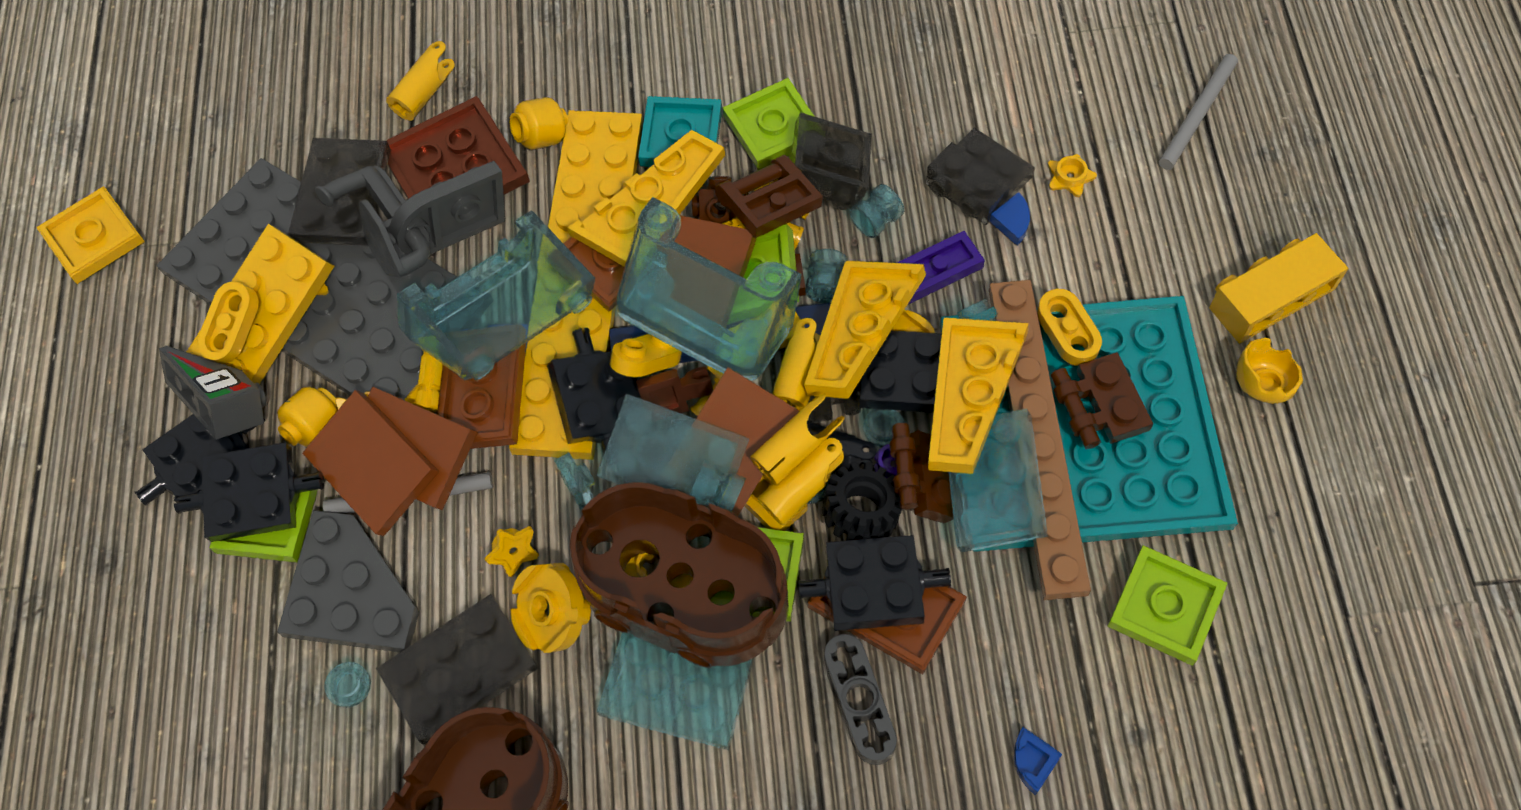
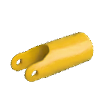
[386,41,455,121]
[772,318,820,411]
[750,394,845,485]
[757,438,844,526]

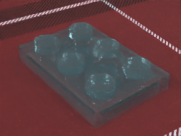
[596,394,750,509]
[949,408,1048,552]
[597,632,753,750]

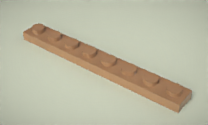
[988,280,1091,600]

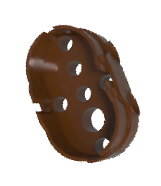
[570,482,789,668]
[382,707,569,810]

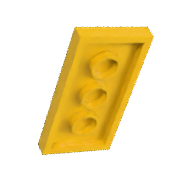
[186,224,335,384]

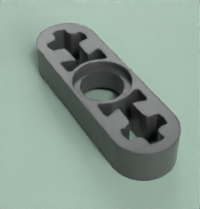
[824,634,897,765]

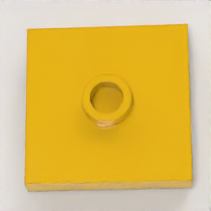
[36,186,145,284]

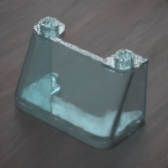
[617,197,802,381]
[397,210,595,380]

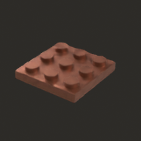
[377,96,530,199]

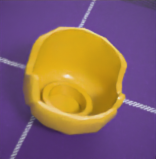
[1236,338,1303,404]

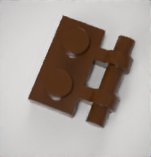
[1051,352,1153,449]
[889,423,956,524]

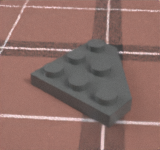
[277,510,419,654]

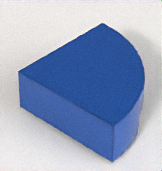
[990,192,1030,246]
[1014,727,1062,795]

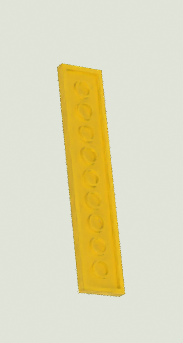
[509,110,643,460]

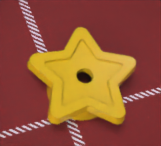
[1048,154,1097,197]
[484,526,539,577]

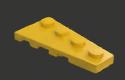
[567,130,725,273]
[804,261,926,399]
[928,318,1029,474]

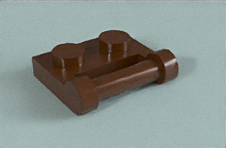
[715,155,823,238]

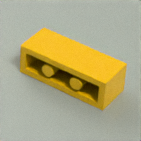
[1209,233,1349,344]

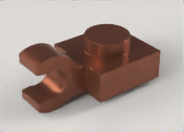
[636,366,713,423]

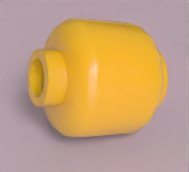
[509,97,568,150]
[277,387,338,447]

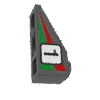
[159,346,266,440]

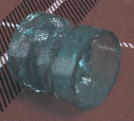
[849,184,905,238]
[805,249,848,303]
[690,460,746,512]

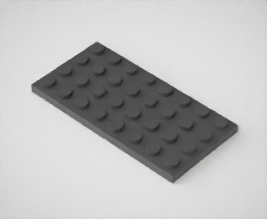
[156,158,495,400]

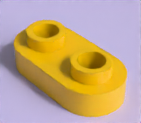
[198,281,259,363]
[1037,289,1102,366]
[610,330,683,377]

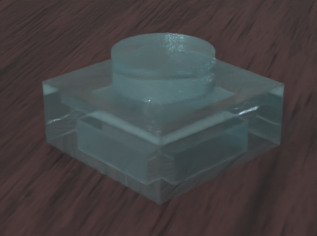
[554,452,595,510]

